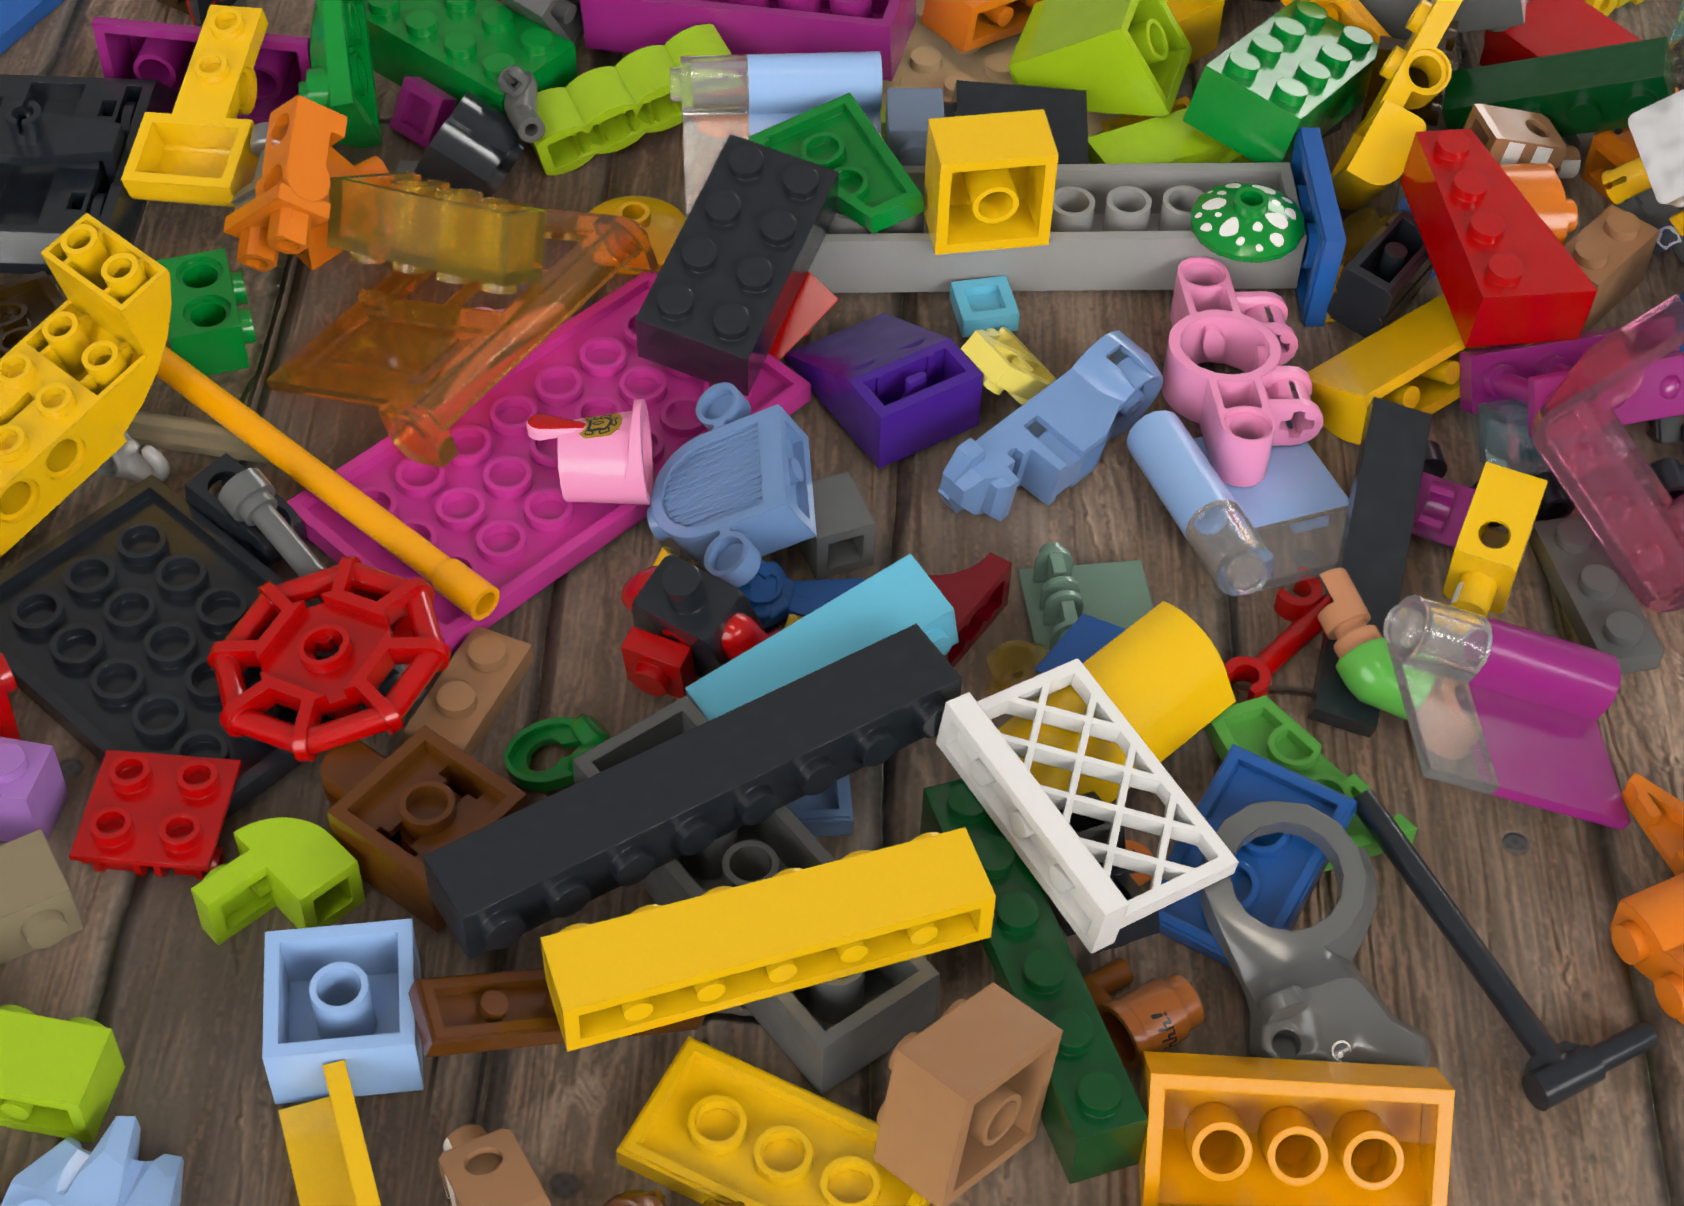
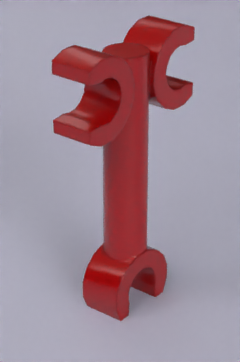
[1224,571,1331,701]

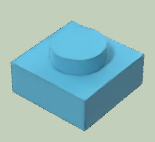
[949,275,1020,338]

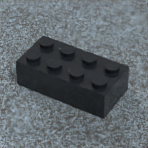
[635,134,839,396]

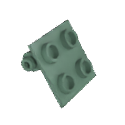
[1018,542,1154,664]

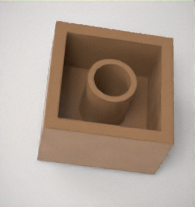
[873,982,1063,1206]

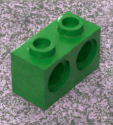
[155,248,257,376]

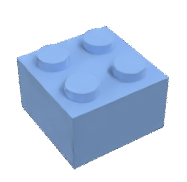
[262,918,424,1104]

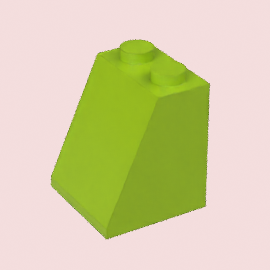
[1008,0,1193,117]

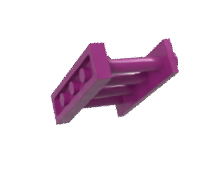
[1460,319,1684,440]

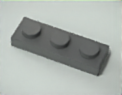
[1529,514,1664,674]

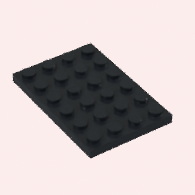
[0,474,400,821]

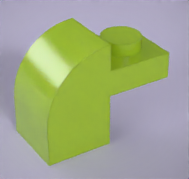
[191,817,366,946]

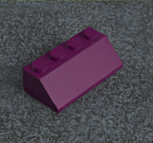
[92,16,311,125]

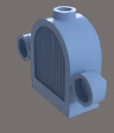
[647,382,817,588]

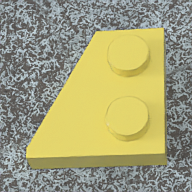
[961,327,1057,405]

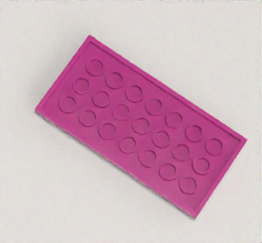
[287,269,811,654]

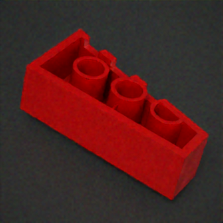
[1400,129,1598,348]

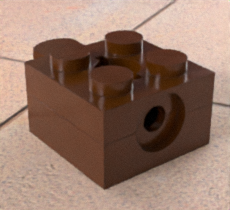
[320,725,528,932]

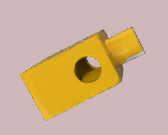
[1442,462,1548,622]

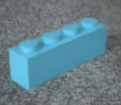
[685,553,959,721]

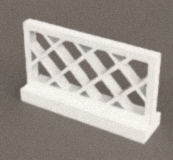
[936,658,1239,954]

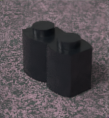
[414,91,526,208]

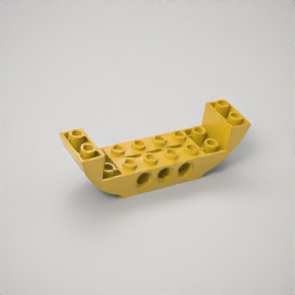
[0,213,172,558]

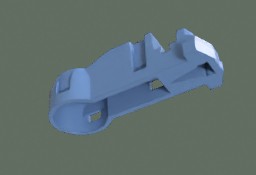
[937,330,1164,521]

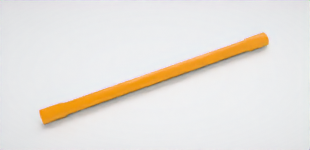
[156,345,500,621]

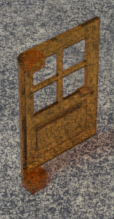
[266,202,659,468]

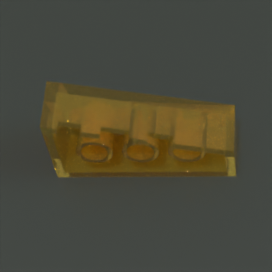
[327,171,546,294]

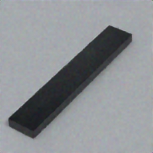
[1307,397,1432,738]

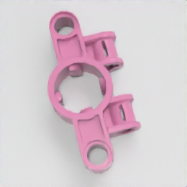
[1161,256,1323,487]

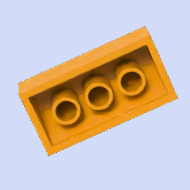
[1139,1051,1455,1206]

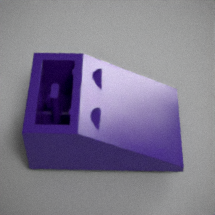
[785,313,983,469]

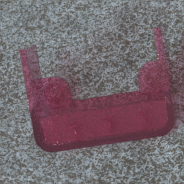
[1532,294,1684,612]

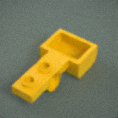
[1331,0,1463,210]
[121,5,269,207]

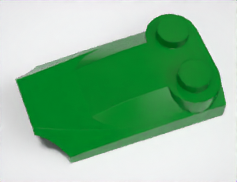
[299,0,383,149]

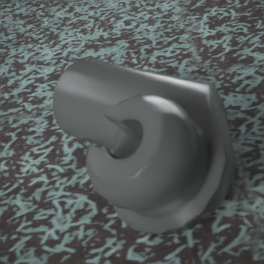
[498,65,545,143]

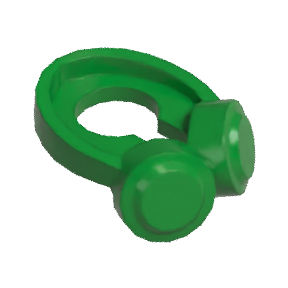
[503,713,611,792]

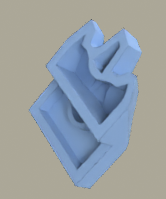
[1,1116,184,1206]

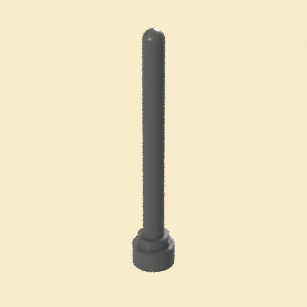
[218,468,429,709]

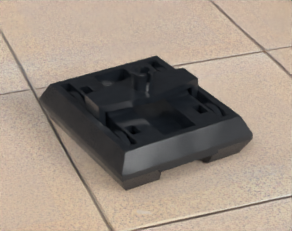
[0,74,178,275]

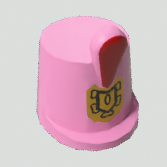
[526,399,654,505]

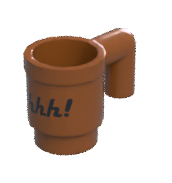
[1083,957,1204,1070]

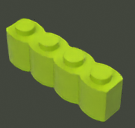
[530,24,744,176]

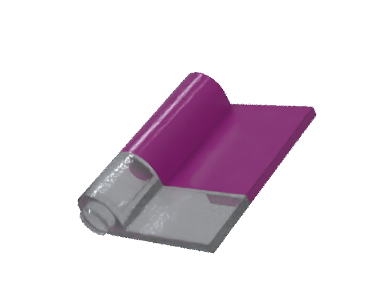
[1383,595,1631,830]

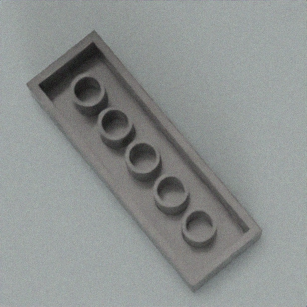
[573,696,940,1095]

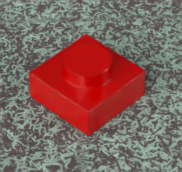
[621,626,697,699]

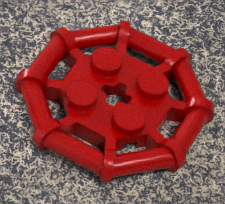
[207,556,451,762]

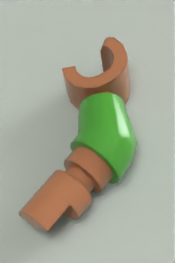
[1318,568,1476,764]

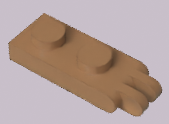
[403,626,534,756]

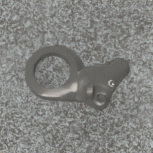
[1199,801,1430,1067]

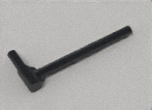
[1354,789,1658,1111]

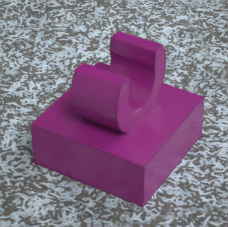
[389,76,457,149]
[1411,472,1476,549]

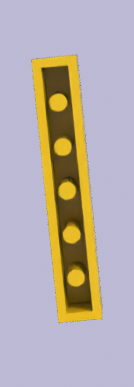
[540,827,996,1052]

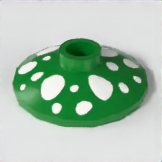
[1191,182,1305,263]

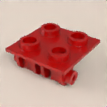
[69,750,242,880]

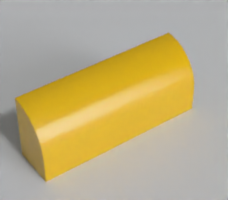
[1307,293,1498,445]
[998,601,1236,803]

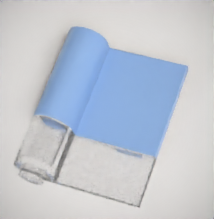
[670,51,882,219]
[1126,410,1349,596]

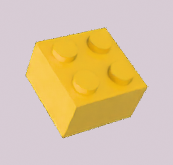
[923,109,1059,255]

